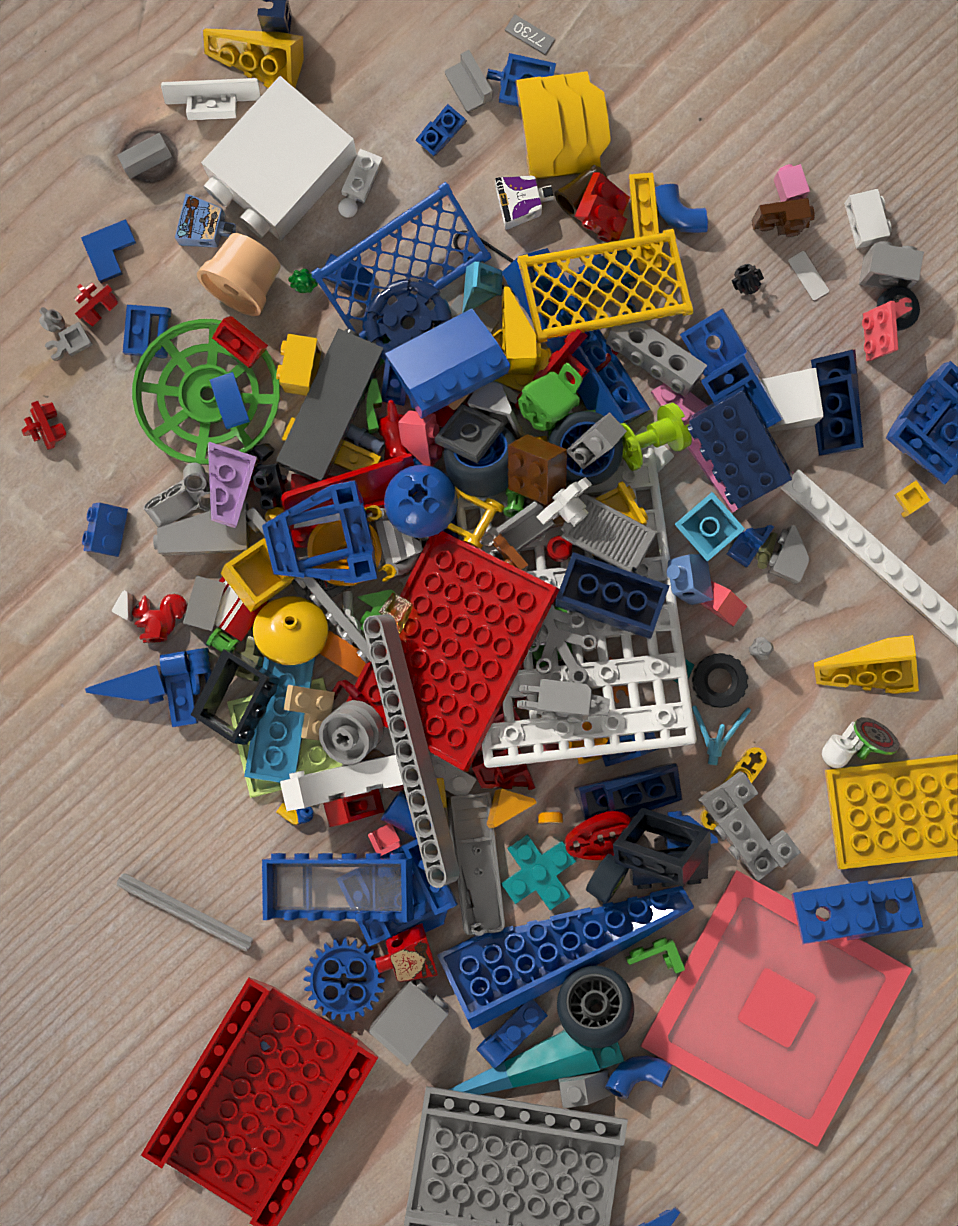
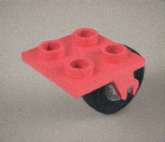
[862,286,920,361]

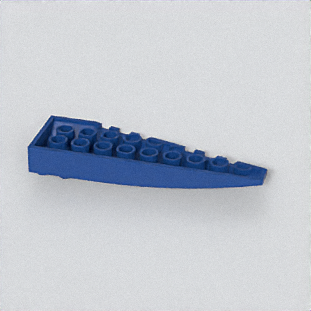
[437,886,694,1030]

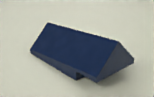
[811,349,864,456]
[574,763,683,820]

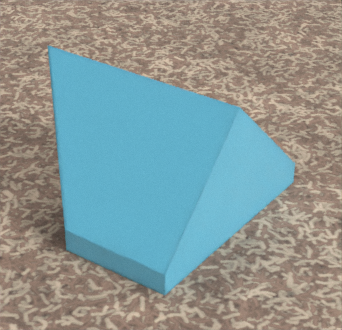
[462,262,503,313]

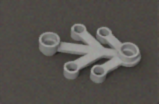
[529,604,597,684]

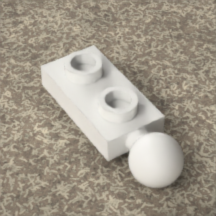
[338,149,383,218]

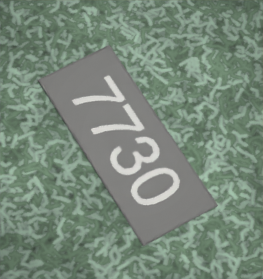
[505,14,555,54]

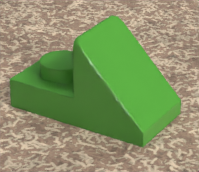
[357,589,396,631]

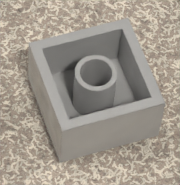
[859,241,924,290]

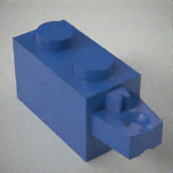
[568,250,640,295]

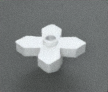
[537,477,592,526]

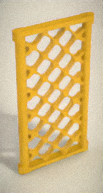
[517,229,693,343]

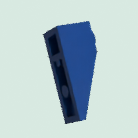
[85,665,167,704]

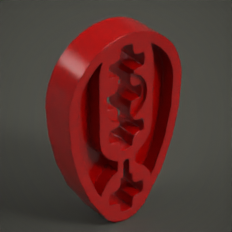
[565,811,632,860]

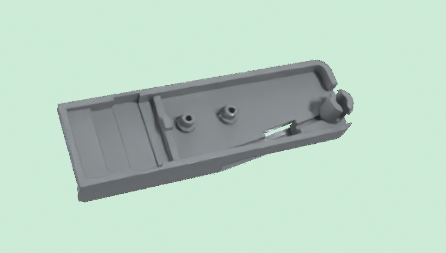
[446,792,505,936]

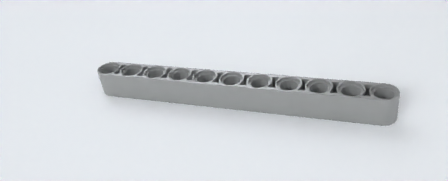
[363,614,460,888]

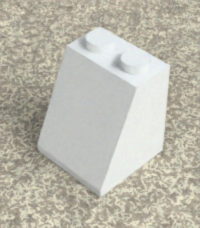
[761,368,823,432]

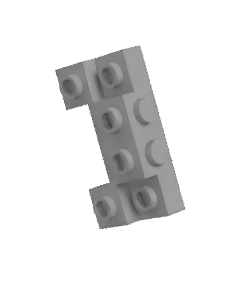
[698,771,801,881]

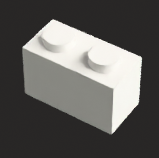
[844,189,892,249]

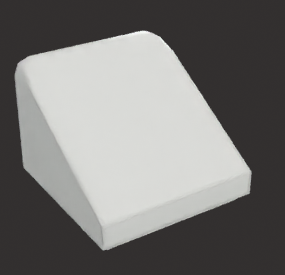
[112,590,133,622]

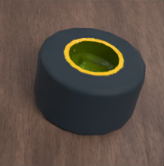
[586,854,629,903]

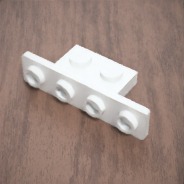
[161,78,261,120]

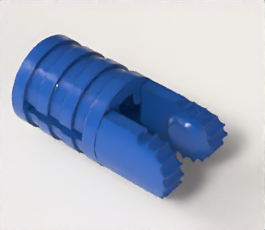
[186,648,212,695]

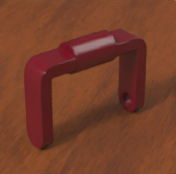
[332,679,369,705]

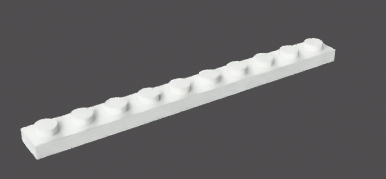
[781,469,958,647]

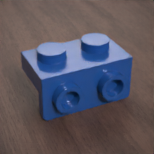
[82,503,128,557]

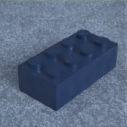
[555,552,670,639]

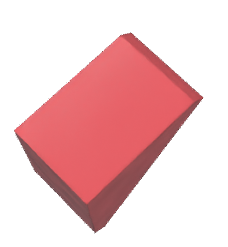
[699,581,747,627]

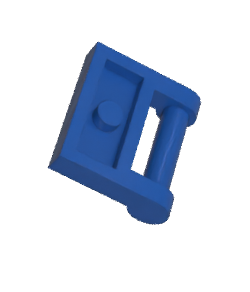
[123,305,172,358]

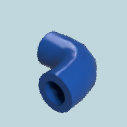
[655,184,708,233]
[605,1055,672,1100]

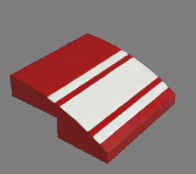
[214,576,269,642]

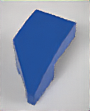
[726,525,774,568]

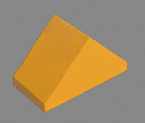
[487,789,537,828]

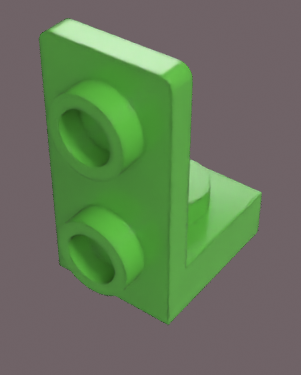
[625,937,685,974]

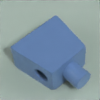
[667,554,714,605]

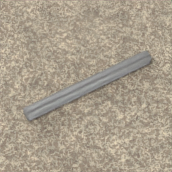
[117,873,253,951]

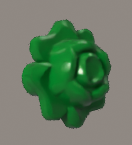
[288,269,318,293]

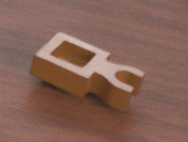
[492,534,528,572]

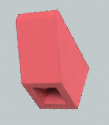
[398,410,442,467]

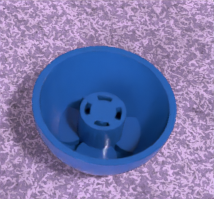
[384,465,458,538]

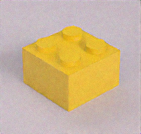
[276,334,322,396]
[221,538,294,612]

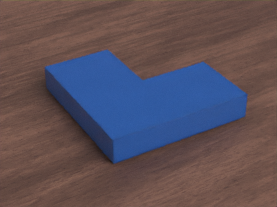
[81,219,136,283]

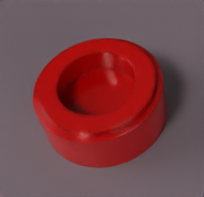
[547,536,572,562]

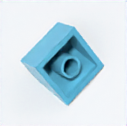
[674,492,745,561]

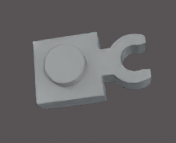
[45,322,93,361]

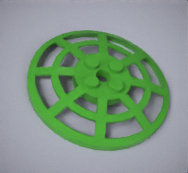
[132,319,280,465]

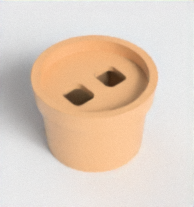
[197,233,281,316]

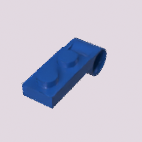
[160,651,198,727]
[476,999,548,1068]

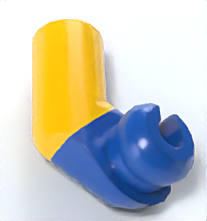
[276,802,314,825]

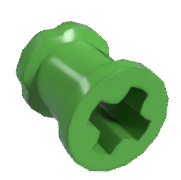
[504,488,527,518]
[206,627,239,653]

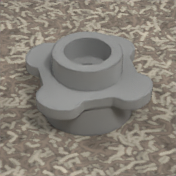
[39,307,65,332]

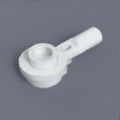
[336,591,361,640]

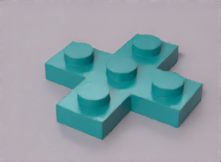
[501,834,577,910]

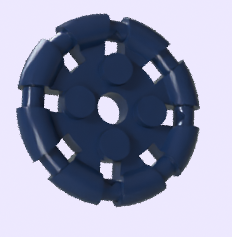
[365,278,452,360]

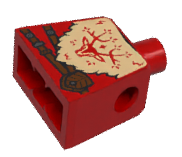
[375,923,438,982]

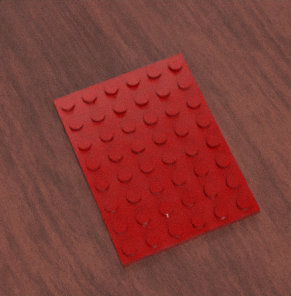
[346,531,560,772]

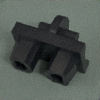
[253,463,288,509]

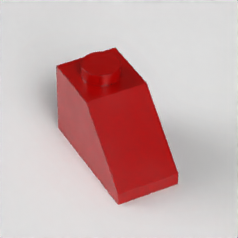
[323,788,385,828]

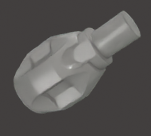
[749,637,774,661]

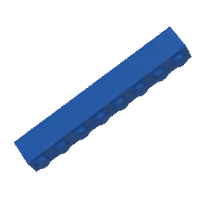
[501,248,651,425]

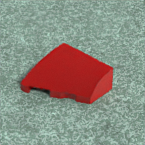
[471,748,536,790]

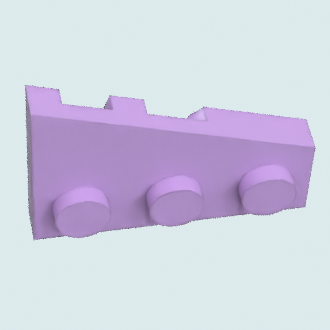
[208,442,257,528]

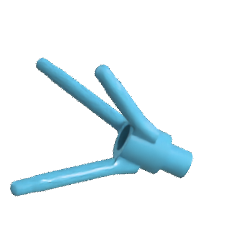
[692,705,751,765]

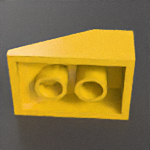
[501,287,541,375]

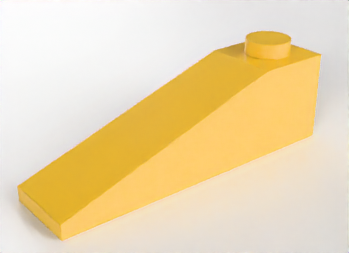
[203,28,304,88]
[814,635,919,694]

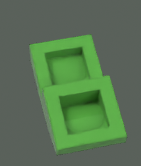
[366,378,382,434]

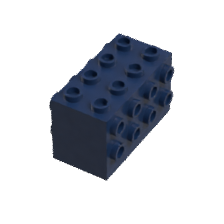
[687,386,792,509]

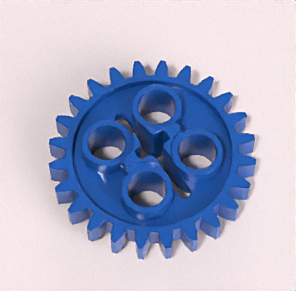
[303,937,385,1021]

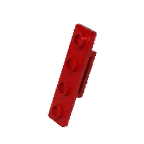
[514,329,590,410]

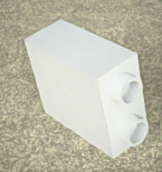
[201,76,357,241]

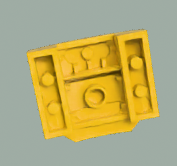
[516,71,611,180]

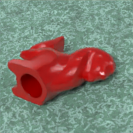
[132,593,187,643]

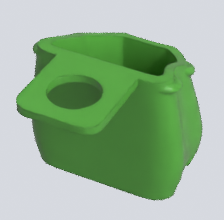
[518,363,583,431]

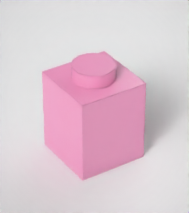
[773,164,810,202]

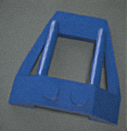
[262,480,378,583]

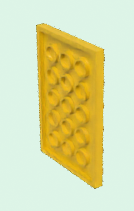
[825,754,958,869]

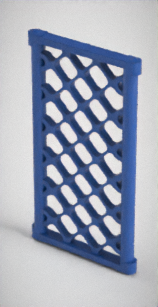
[311,182,492,340]

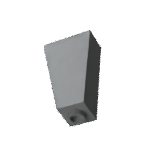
[153,501,250,556]

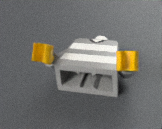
[365,505,429,582]

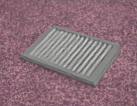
[561,493,657,572]

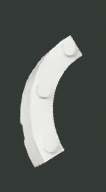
[280,751,419,811]

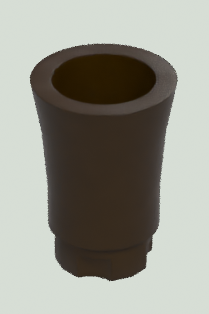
[554,165,608,218]

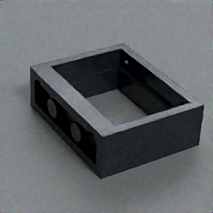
[191,649,280,745]
[613,808,711,887]

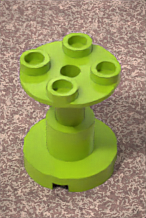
[620,402,692,471]

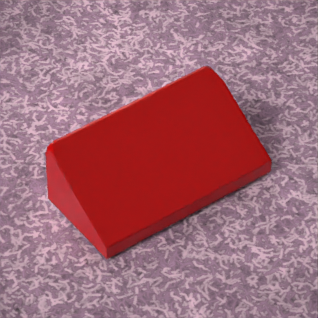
[212,316,268,368]

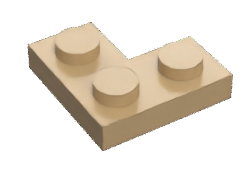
[284,685,335,741]

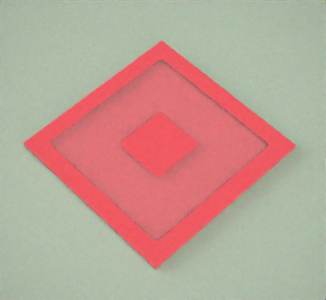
[640,870,912,1147]

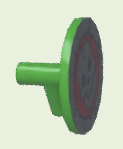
[853,717,899,760]

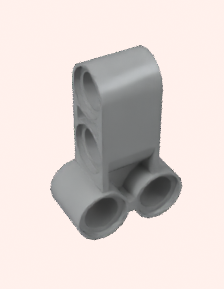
[144,463,211,528]

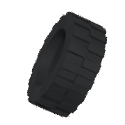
[692,653,749,708]

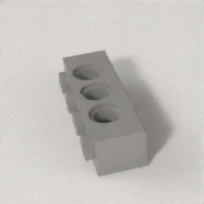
[606,313,707,398]

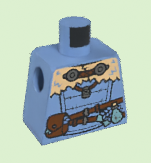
[175,194,236,248]

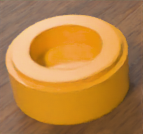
[538,812,563,824]

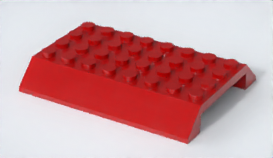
[141,977,378,1226]

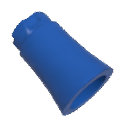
[381,791,431,839]

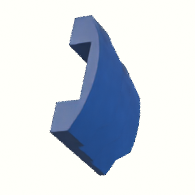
[886,361,958,485]
[336,839,458,947]

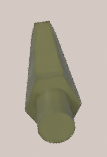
[755,532,778,569]

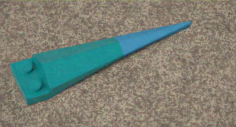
[448,1030,625,1095]

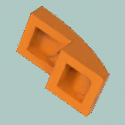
[319,630,366,677]

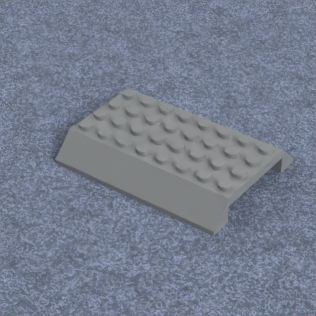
[404,1086,628,1226]

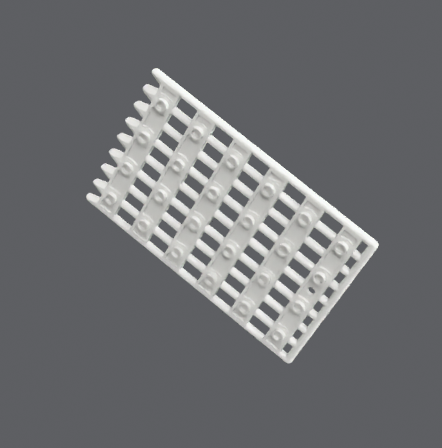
[456,448,697,768]

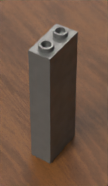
[276,328,383,482]

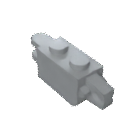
[517,679,610,723]

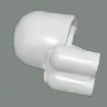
[822,722,864,768]

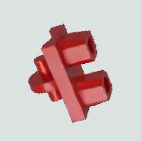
[74,283,118,327]
[21,401,67,450]

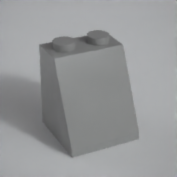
[369,979,449,1066]

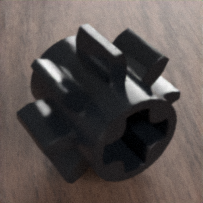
[731,264,764,295]

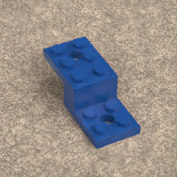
[680,308,783,428]
[791,877,923,945]

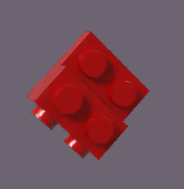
[575,172,630,243]

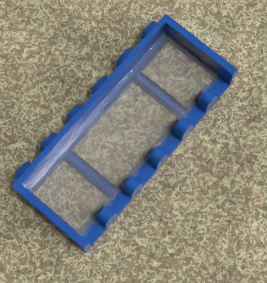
[262,853,414,922]

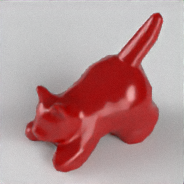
[378,400,415,461]

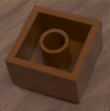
[508,434,567,505]

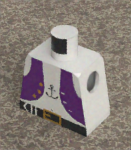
[495,176,554,230]

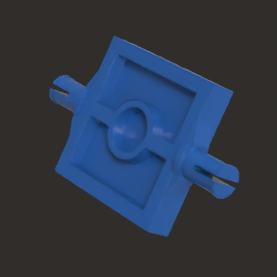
[486,53,556,107]

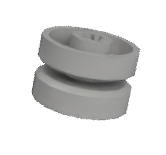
[319,700,384,765]

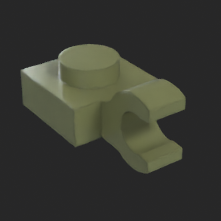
[234,636,264,682]

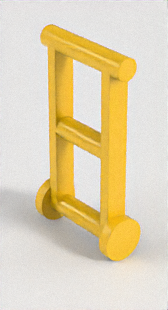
[412,487,504,550]

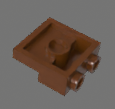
[751,198,815,237]

